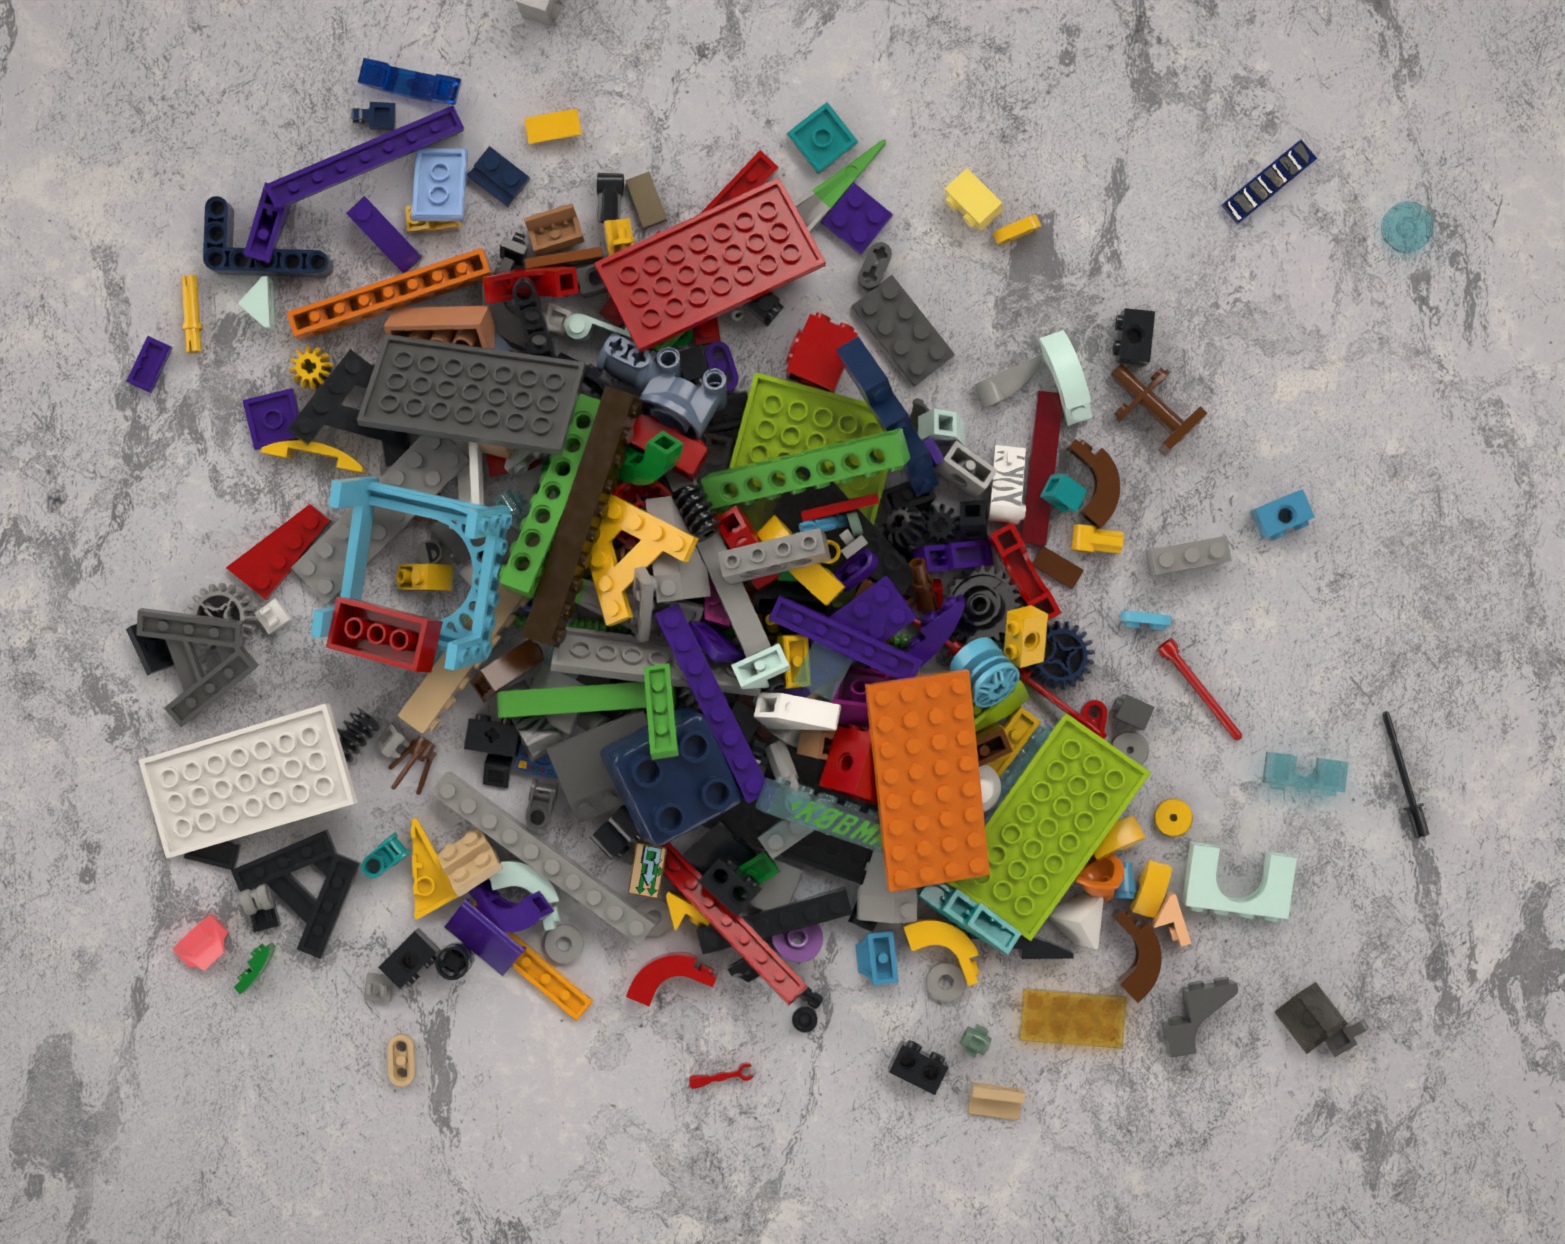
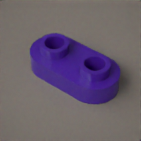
[705,341,739,392]
[832,548,878,592]

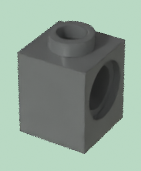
[576,264,608,298]
[1111,694,1155,730]

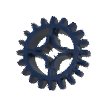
[1027,621,1095,690]

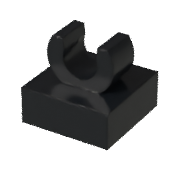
[500,232,528,267]
[250,900,281,932]

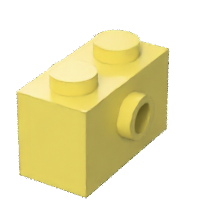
[945,168,1003,232]

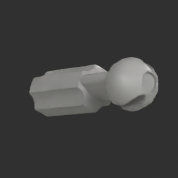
[765,741,809,815]

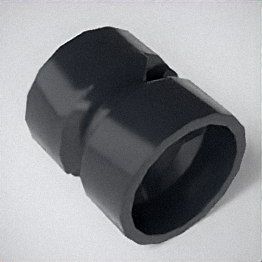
[435,942,474,980]

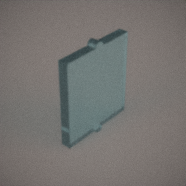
[794,641,853,701]

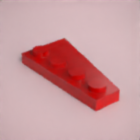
[226,504,331,600]

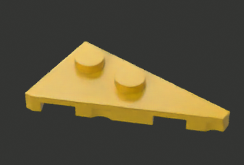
[411,817,459,920]

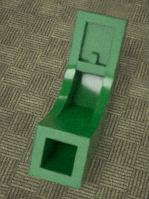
[618,431,684,485]

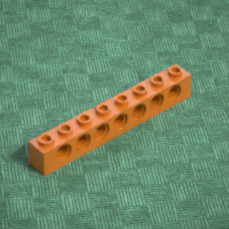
[286,248,493,341]

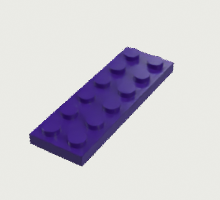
[780,575,918,698]

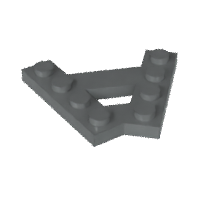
[137,608,259,727]

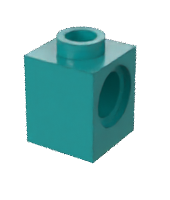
[1040,474,1087,512]

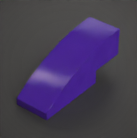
[912,540,994,573]

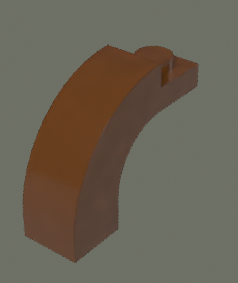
[1066,439,1120,529]
[1111,908,1162,1003]

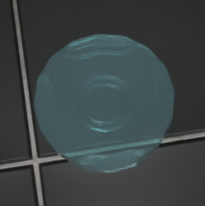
[1381,201,1434,253]

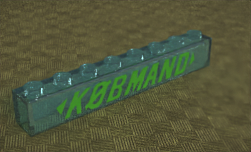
[755,776,883,853]

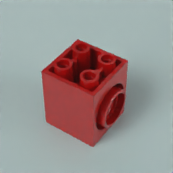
[786,312,858,393]
[819,724,878,805]

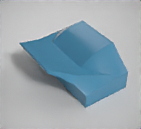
[855,930,899,985]

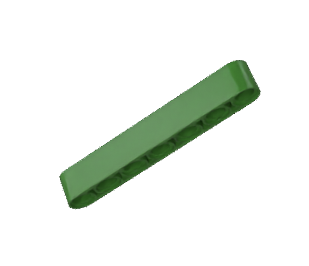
[496,682,677,718]

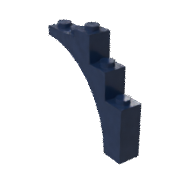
[836,336,938,497]

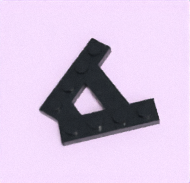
[287,349,409,467]
[231,829,361,959]

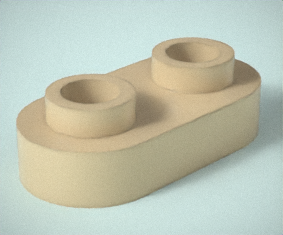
[387,1033,416,1087]

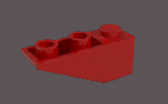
[714,506,780,591]

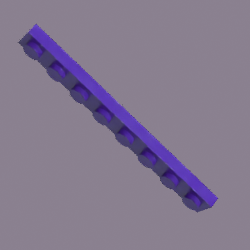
[264,105,464,211]
[654,603,771,804]

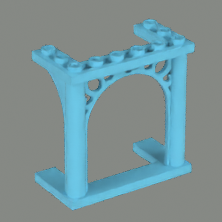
[311,476,512,671]

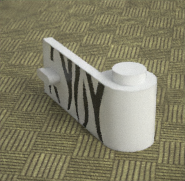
[987,445,1026,524]

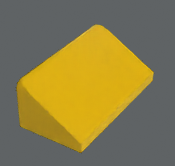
[777,634,811,689]

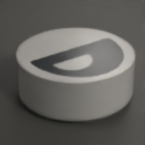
[417,540,443,564]

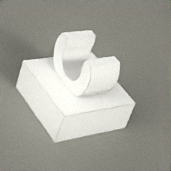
[254,599,292,634]

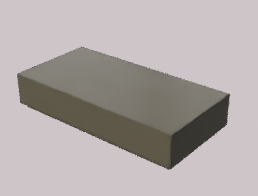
[625,172,668,229]

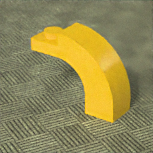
[902,918,980,986]

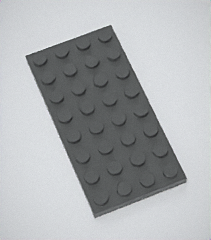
[357,334,586,455]

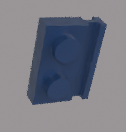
[467,146,530,208]

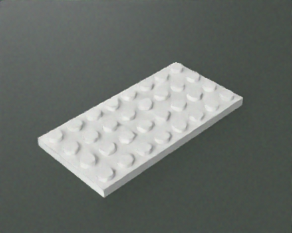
[139,703,358,859]

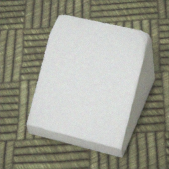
[537,302,572,336]

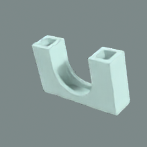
[1181,841,1297,922]

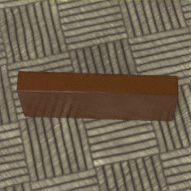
[1032,546,1084,589]

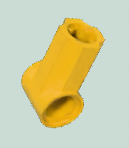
[1071,524,1124,554]

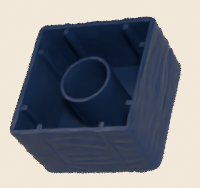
[600,706,742,846]

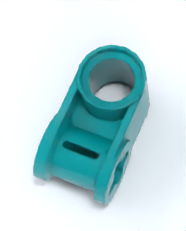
[361,832,412,878]

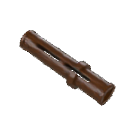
[909,557,938,615]

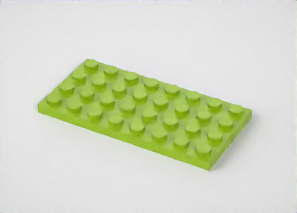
[947,712,1151,941]

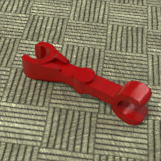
[689,1062,753,1089]

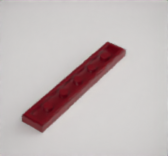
[1021,391,1062,546]

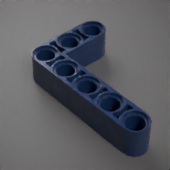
[203,196,334,278]

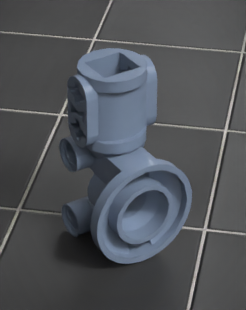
[596,332,727,440]

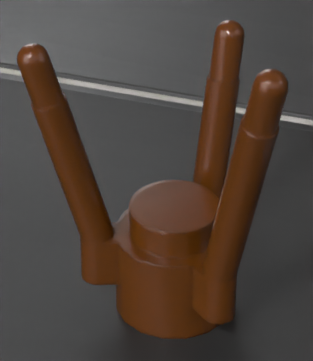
[388,735,437,795]

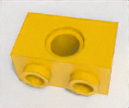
[1004,605,1048,668]

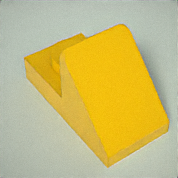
[666,889,710,931]

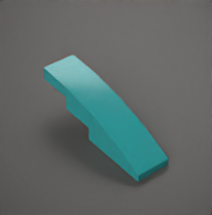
[917,883,1022,955]

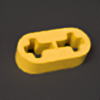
[992,214,1042,246]

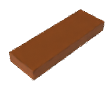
[525,247,604,269]

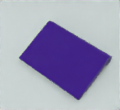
[445,898,526,976]

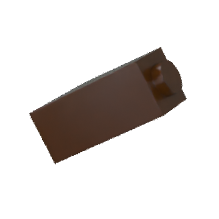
[470,639,544,703]

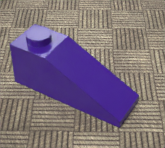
[243,182,291,263]
[346,196,422,273]

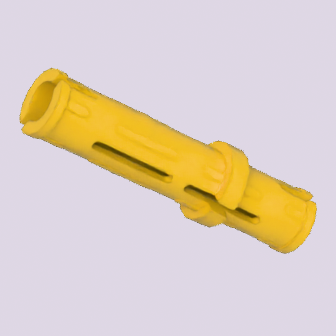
[181,275,203,354]

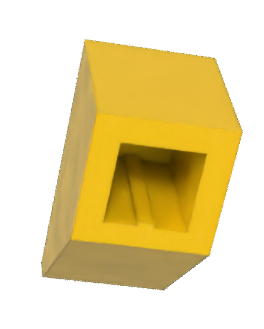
[396,564,453,591]

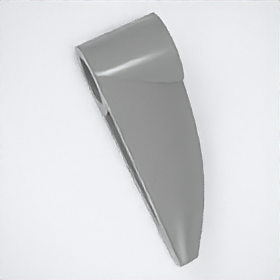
[975,355,1042,408]

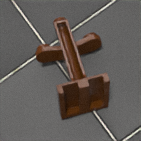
[1110,364,1208,457]

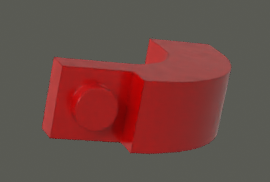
[482,267,579,303]
[626,952,718,1006]

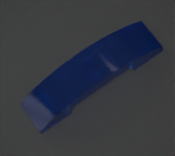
[358,58,462,105]

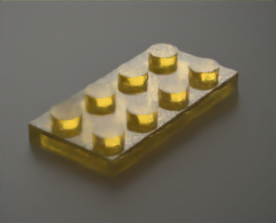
[1019,988,1127,1049]

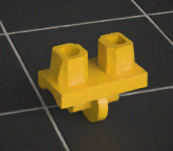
[604,218,635,256]

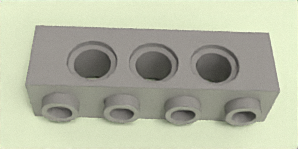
[718,528,831,584]

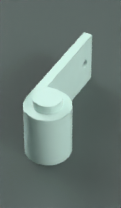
[565,313,634,344]

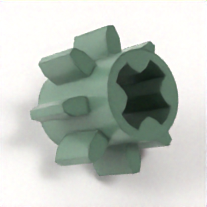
[960,1024,992,1058]

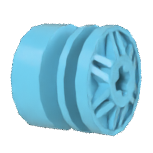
[949,637,1020,708]

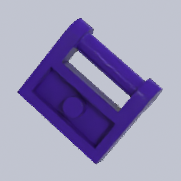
[688,621,746,664]

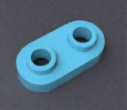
[1120,611,1172,631]

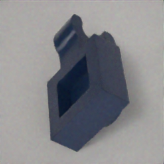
[351,102,396,130]

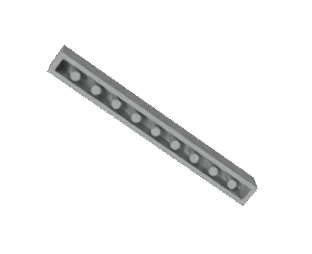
[431,771,657,946]

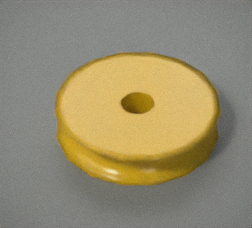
[1154,799,1193,837]

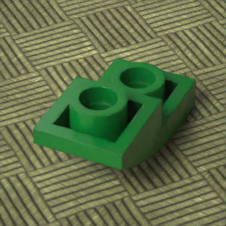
[234,942,276,994]

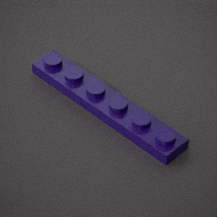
[769,595,923,679]

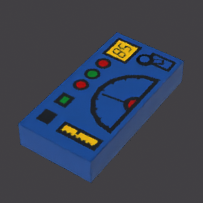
[515,744,558,779]

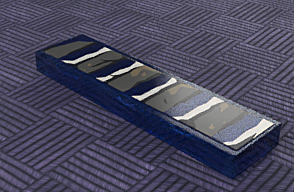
[1221,139,1317,225]

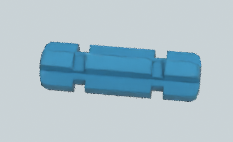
[799,513,848,532]

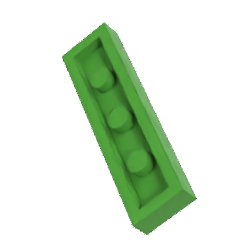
[643,663,679,760]

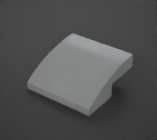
[741,850,804,910]

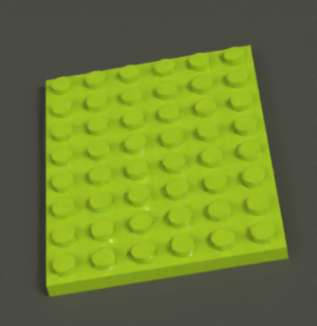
[716,372,889,608]

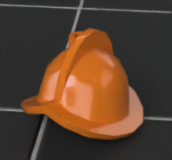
[1075,855,1125,901]

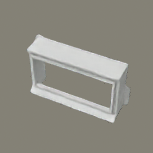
[449,440,485,529]

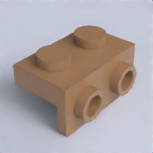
[524,204,585,257]

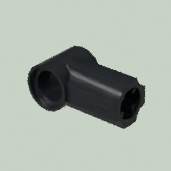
[597,172,624,224]

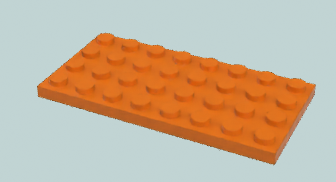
[865,669,990,892]

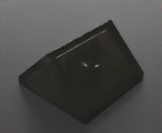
[1274,982,1348,1055]

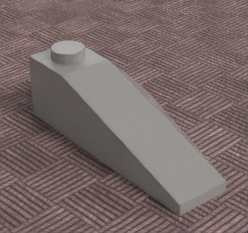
[857,823,917,923]

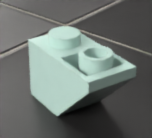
[918,409,965,446]

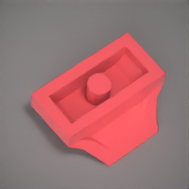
[172,913,229,971]

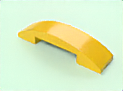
[261,440,367,474]
[757,515,845,606]

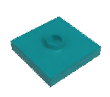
[787,102,858,175]

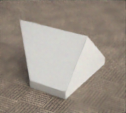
[1047,894,1104,949]

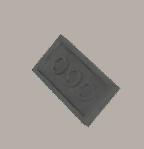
[852,275,955,387]

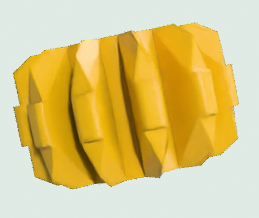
[289,346,334,390]

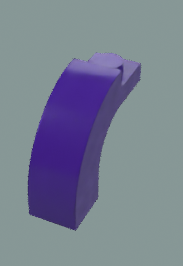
[469,878,554,932]

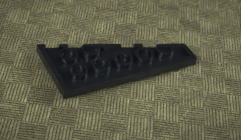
[769,467,913,595]

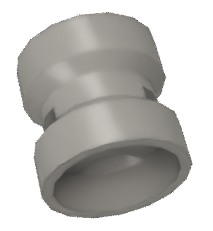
[240,883,274,916]

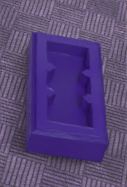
[126,336,173,393]

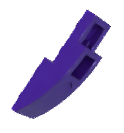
[901,594,965,667]

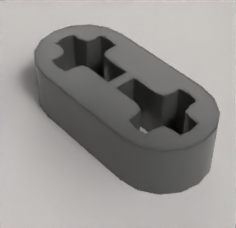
[858,242,892,290]

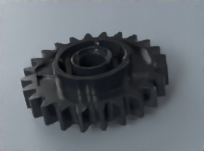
[941,565,1023,644]

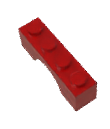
[988,522,1062,620]

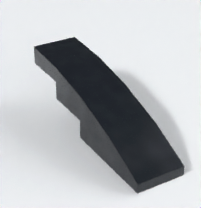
[968,932,1074,959]

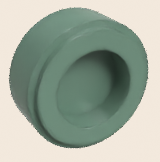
[846,509,863,537]

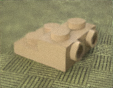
[437,828,503,897]

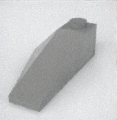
[645,496,711,603]

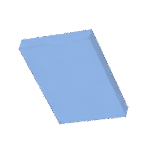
[411,148,468,222]

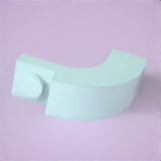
[1039,330,1092,426]
[490,859,561,931]

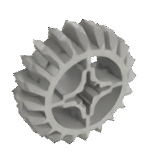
[188,583,257,651]

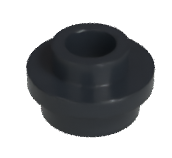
[792,1006,818,1033]

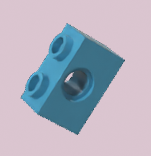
[1250,489,1315,541]

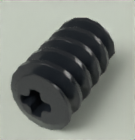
[672,484,722,542]
[337,707,380,763]

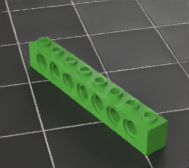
[499,393,601,600]
[701,428,911,511]

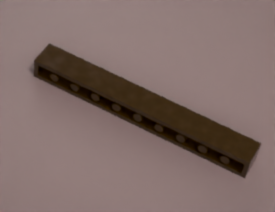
[522,386,642,648]

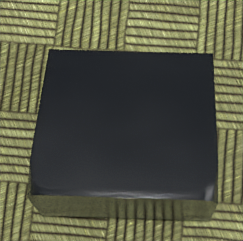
[483,754,513,788]

